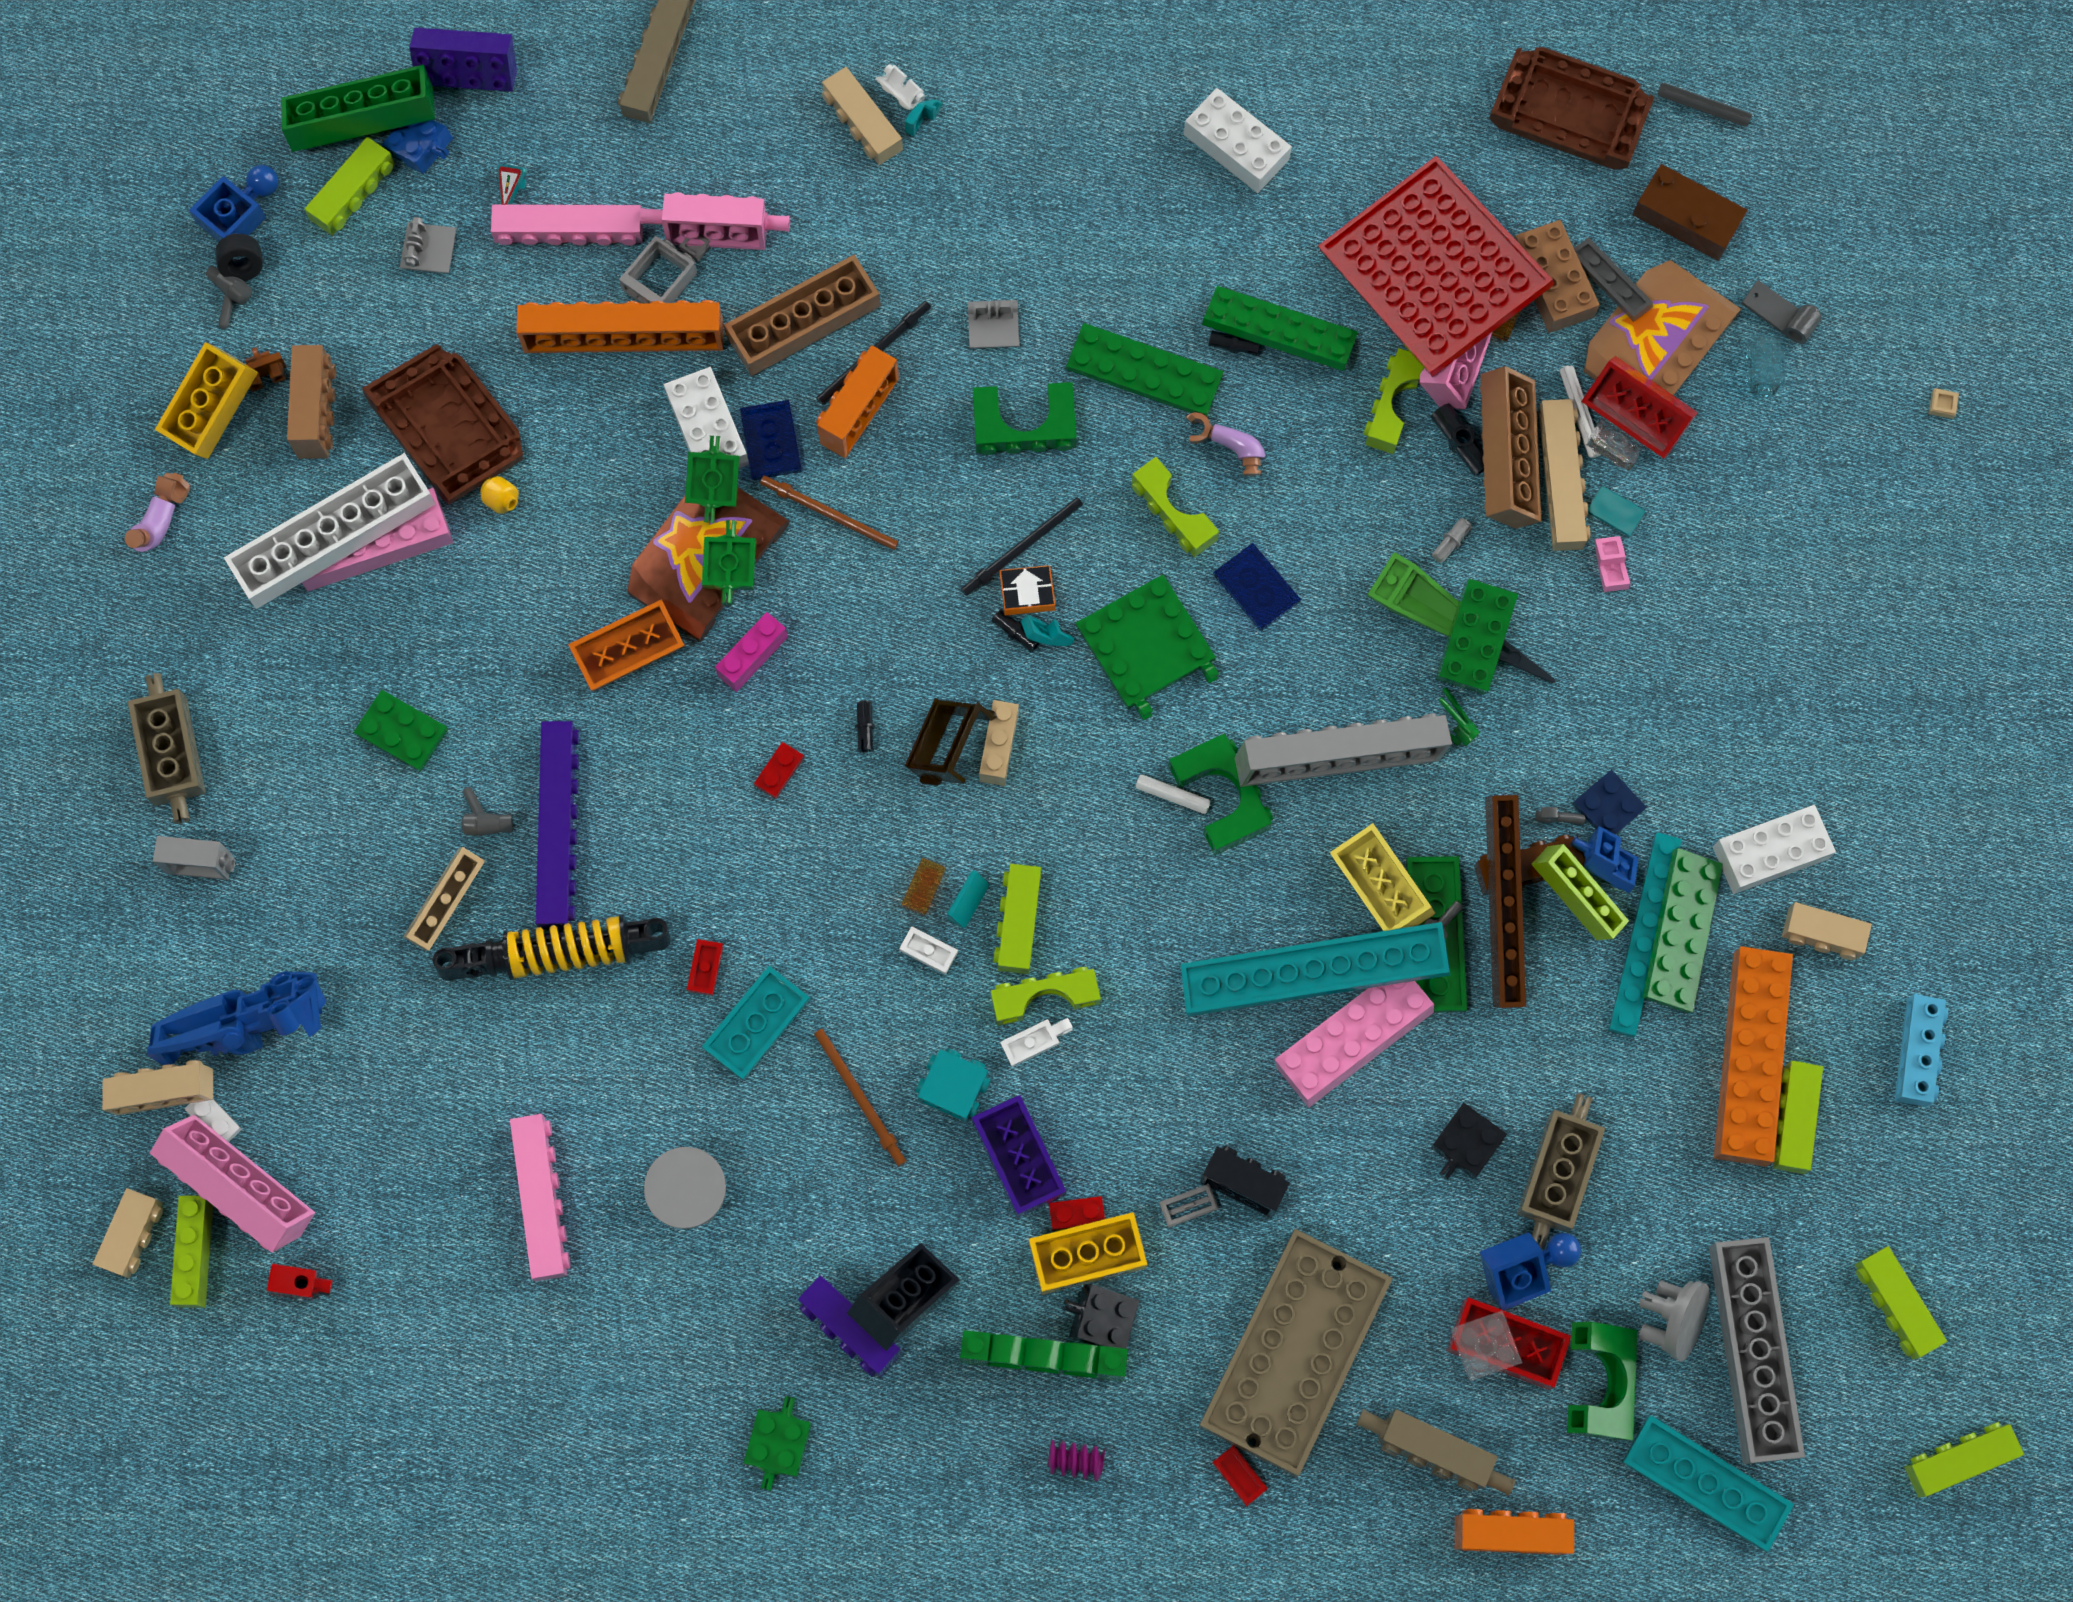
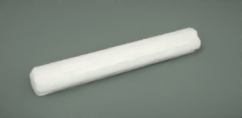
[1560,366,1603,458]

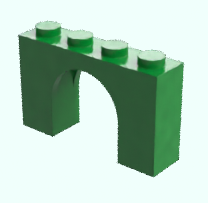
[973,382,1077,455]
[1168,733,1273,856]
[1567,1322,1637,1440]

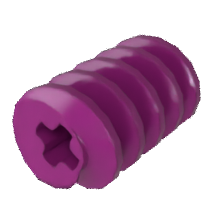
[1047,1439,1106,1482]

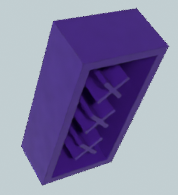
[409,27,517,92]
[972,1095,1066,1219]
[798,1275,902,1378]

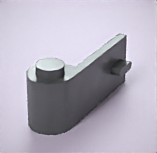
[1741,280,1822,344]

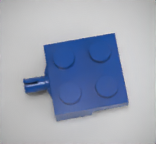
[381,120,453,174]
[1570,826,1639,893]

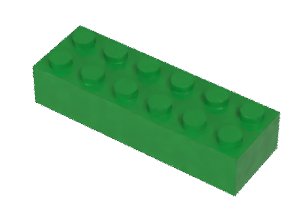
[281,65,435,152]

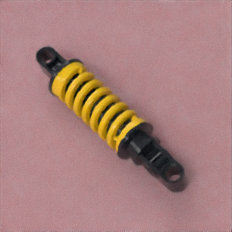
[432,914,671,981]

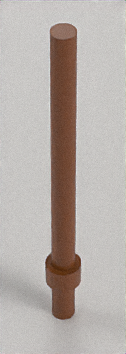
[760,475,899,550]
[814,1029,907,1167]

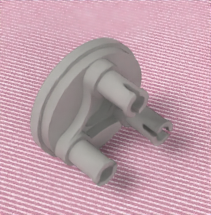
[644,1147,726,1229]
[1639,1280,1709,1361]

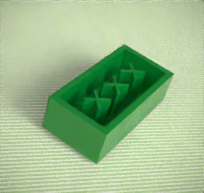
[1435,579,1518,695]

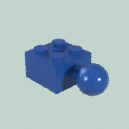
[189,165,279,242]
[1479,1232,1581,1310]

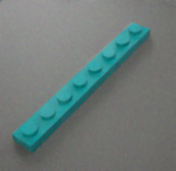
[1608,832,1682,1038]

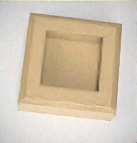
[1929,388,1959,419]

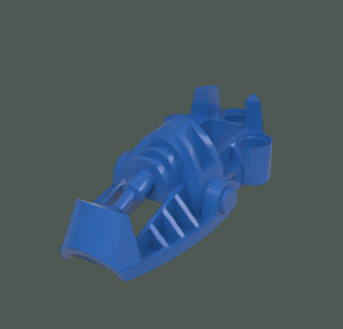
[147,971,326,1065]

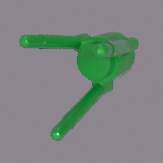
[1439,687,1480,747]

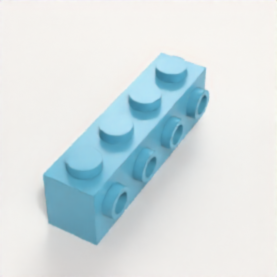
[1894,994,1948,1107]

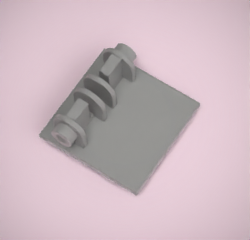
[400,217,457,274]
[968,300,1019,348]

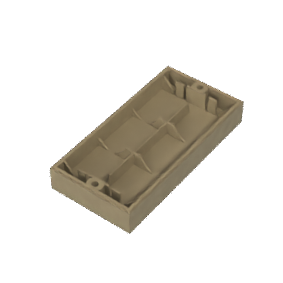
[1198,1229,1393,1477]

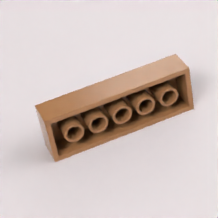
[724,254,881,376]
[1480,366,1541,529]

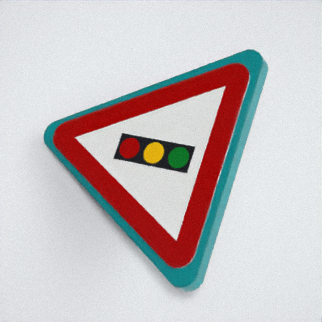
[497,164,527,205]

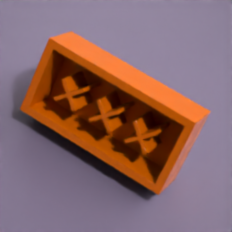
[816,345,899,458]
[568,599,685,692]
[1455,1509,1574,1555]

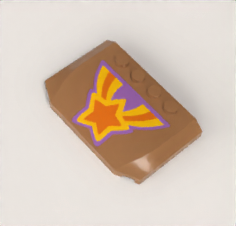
[1583,260,1741,396]

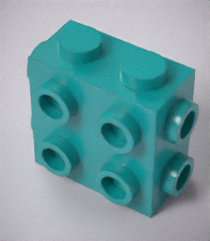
[915,1048,991,1123]

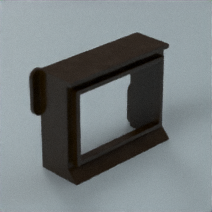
[905,698,996,786]

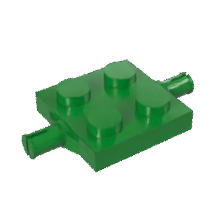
[685,435,739,523]
[702,520,756,606]
[744,1396,812,1491]

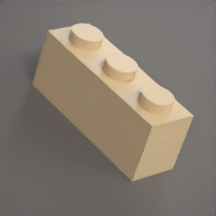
[979,700,1019,786]
[1782,902,1872,960]
[93,1188,163,1279]

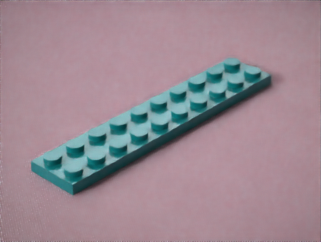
[1181,922,1450,1017]

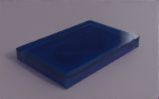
[740,400,802,481]
[1213,543,1301,631]

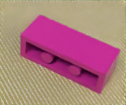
[715,612,788,692]

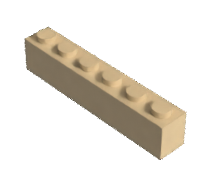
[1538,399,1590,551]

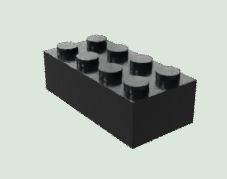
[847,1243,960,1351]

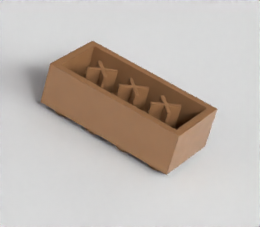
[1514,220,1600,333]
[287,345,336,459]

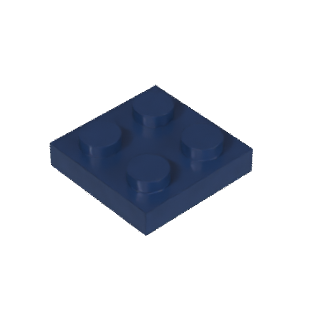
[1572,769,1647,835]

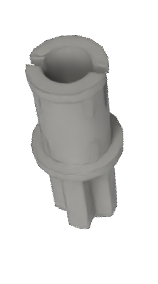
[1432,518,1472,563]

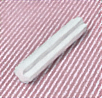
[1136,775,1210,814]

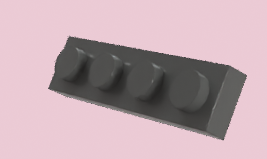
[1574,238,1653,322]

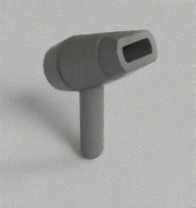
[205,265,253,329]
[461,787,513,836]

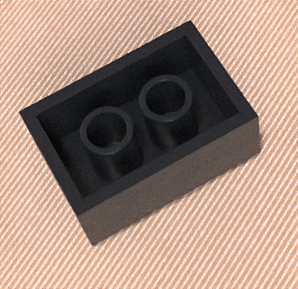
[1200,1145,1290,1219]

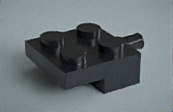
[1431,1102,1507,1180]
[1062,1284,1140,1349]

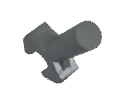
[1536,807,1585,825]
[1424,901,1463,940]

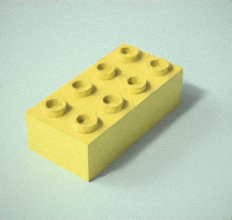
[1330,823,1435,931]

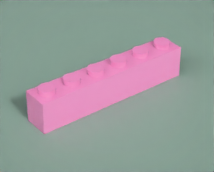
[491,205,643,245]
[510,1114,571,1282]

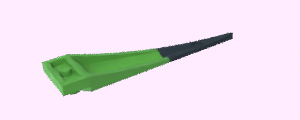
[1367,552,1555,683]

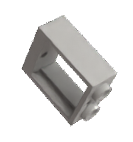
[619,236,697,303]
[153,836,235,880]

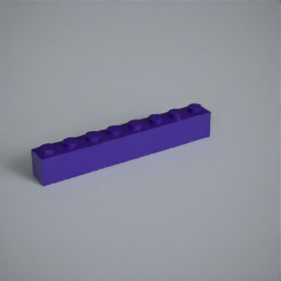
[535,721,580,929]

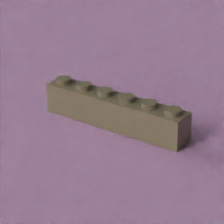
[618,0,696,123]

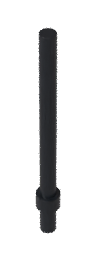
[816,301,931,405]
[960,497,1083,596]

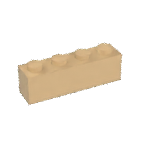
[822,67,903,165]
[403,847,485,951]
[102,1060,213,1115]

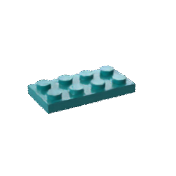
[702,965,810,1081]

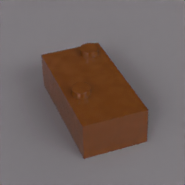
[1632,164,1748,261]

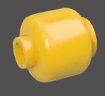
[481,476,519,514]

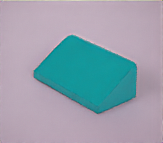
[1588,486,1645,537]
[947,870,989,928]

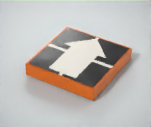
[1000,565,1056,615]

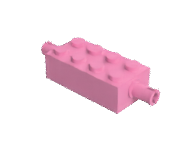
[640,192,790,250]

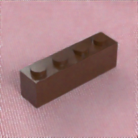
[1474,835,1585,896]

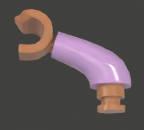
[1186,412,1265,476]
[125,473,190,552]

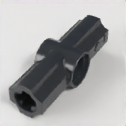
[1430,403,1484,476]

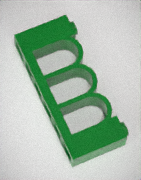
[960,1330,1128,1382]

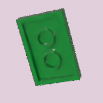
[353,689,448,772]

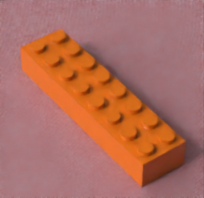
[517,300,724,353]
[1713,946,1793,1167]

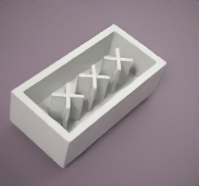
[1184,88,1292,193]
[664,367,749,468]
[1713,805,1836,894]

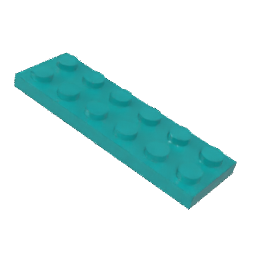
[1622,1415,1794,1552]

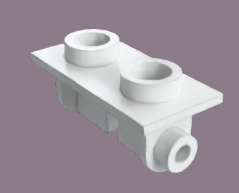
[876,64,925,110]

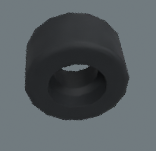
[215,233,263,282]

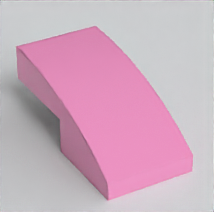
[1595,536,1630,592]

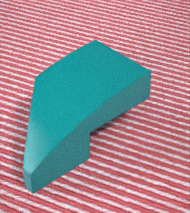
[905,99,943,136]
[1021,614,1075,646]

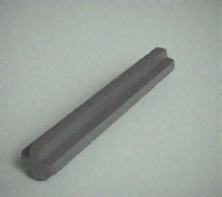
[1657,82,1752,127]

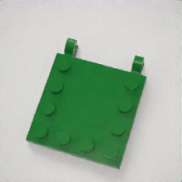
[1076,574,1219,721]

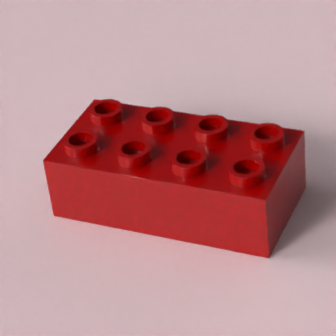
[1581,356,1698,459]
[1446,1297,1571,1390]

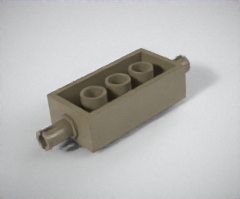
[128,673,206,824]
[1517,1094,1605,1250]
[1356,1409,1516,1496]

